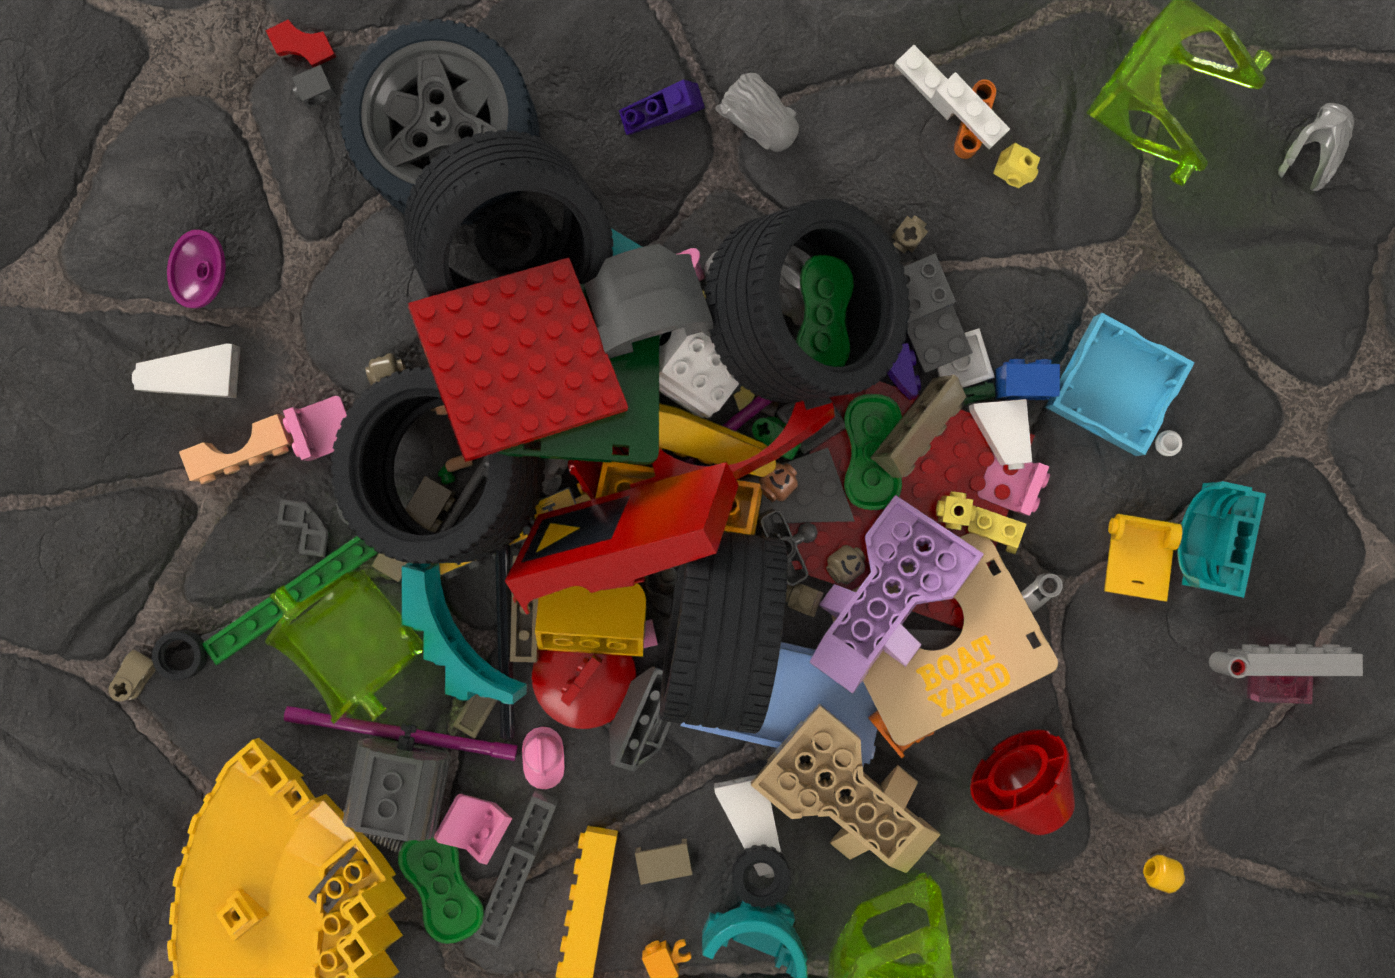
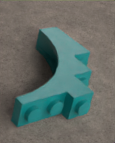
[402,563,527,704]

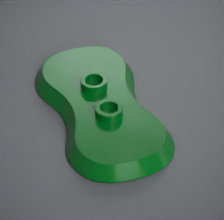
[796,255,854,367]
[844,394,902,510]
[398,831,484,944]

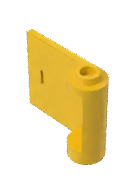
[1104,514,1182,602]

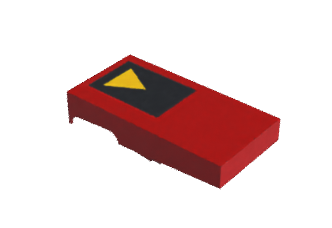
[505,462,739,615]

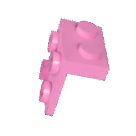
[283,396,347,461]
[978,453,1050,516]
[434,794,512,865]

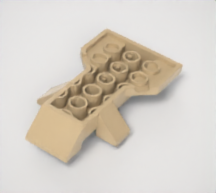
[751,704,940,873]

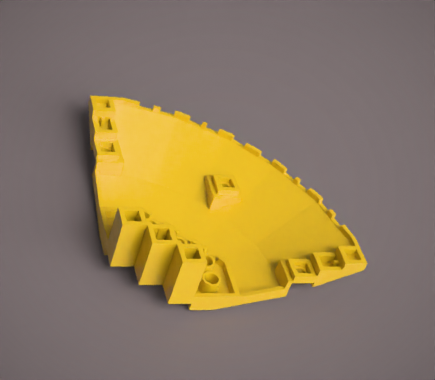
[167,738,406,978]

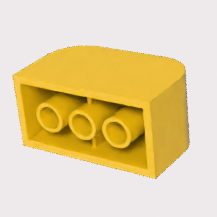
[535,583,646,657]

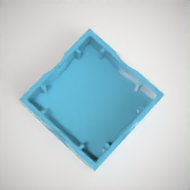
[1045,313,1195,456]

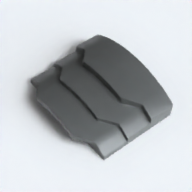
[584,244,713,358]

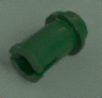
[963,381,996,405]

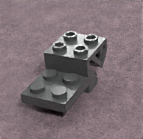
[904,253,973,374]

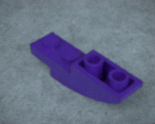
[887,343,921,400]

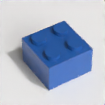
[995,359,1060,400]

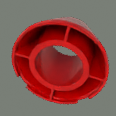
[970,730,1075,835]

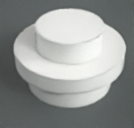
[1155,430,1182,456]

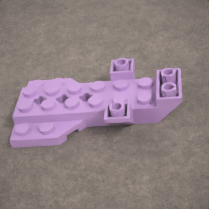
[810,495,984,694]

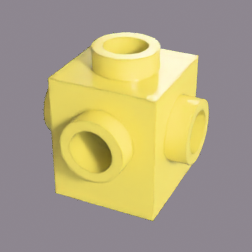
[993,143,1040,188]
[936,491,976,530]

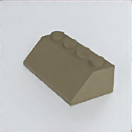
[870,374,966,478]

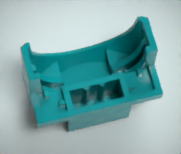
[1178,481,1266,598]

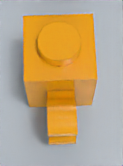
[642,939,692,978]

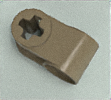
[109,650,156,702]

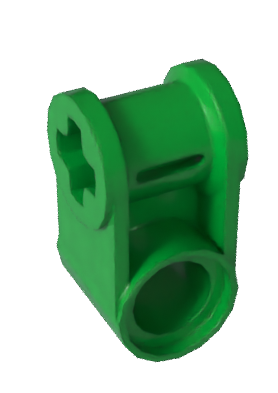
[752,417,802,460]

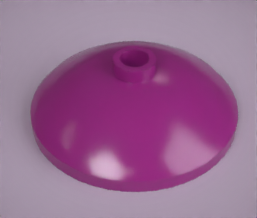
[167,230,226,309]

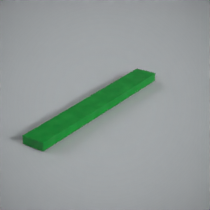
[202,536,378,665]

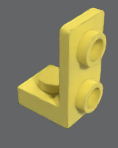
[968,507,1026,554]

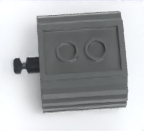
[343,723,451,842]

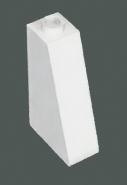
[132,344,240,398]
[714,775,781,878]

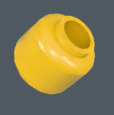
[1143,855,1185,893]

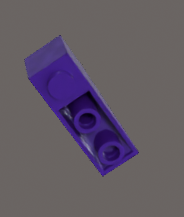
[619,79,705,135]

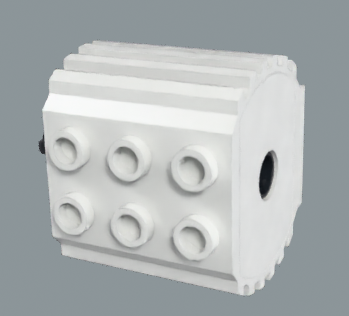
[659,328,742,418]

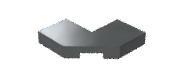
[277,499,330,557]

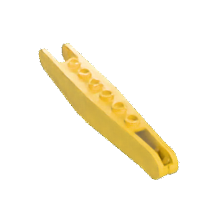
[659,403,776,477]

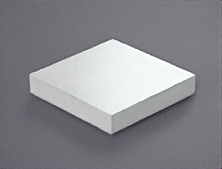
[936,328,995,388]

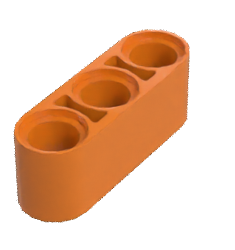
[954,79,996,159]

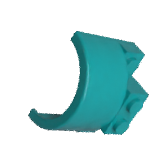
[702,901,808,978]

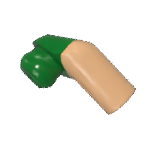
[438,455,473,485]

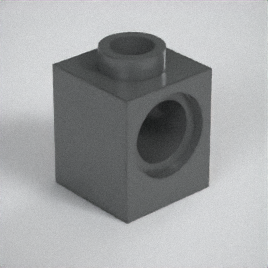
[292,65,337,108]

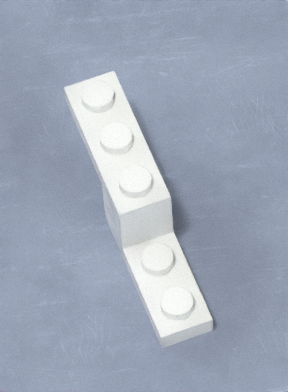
[894,45,1010,150]

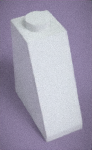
[969,399,1032,470]

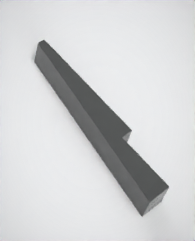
[474,789,559,947]

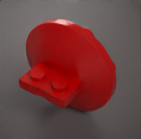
[532,650,636,729]

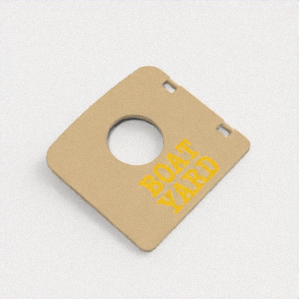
[832,533,1058,746]

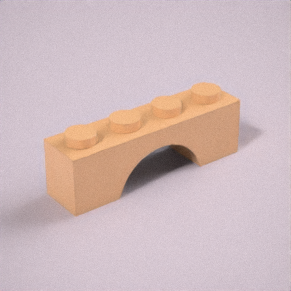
[179,414,294,484]

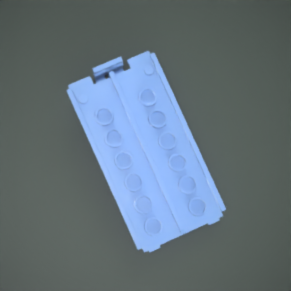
[680,641,877,767]

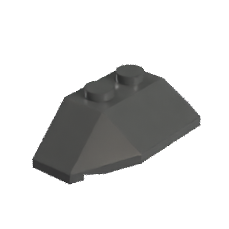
[609,666,672,771]

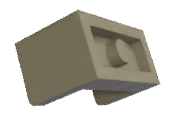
[635,838,693,885]

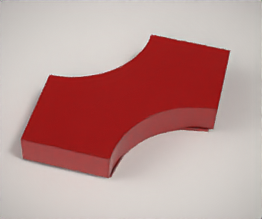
[265,19,336,68]

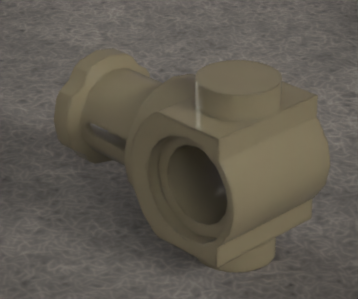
[891,215,928,254]
[786,583,824,617]

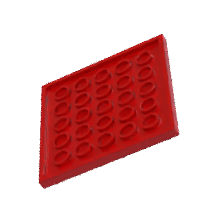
[408,258,628,462]

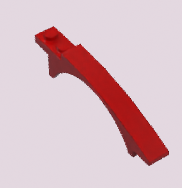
[630,401,835,488]

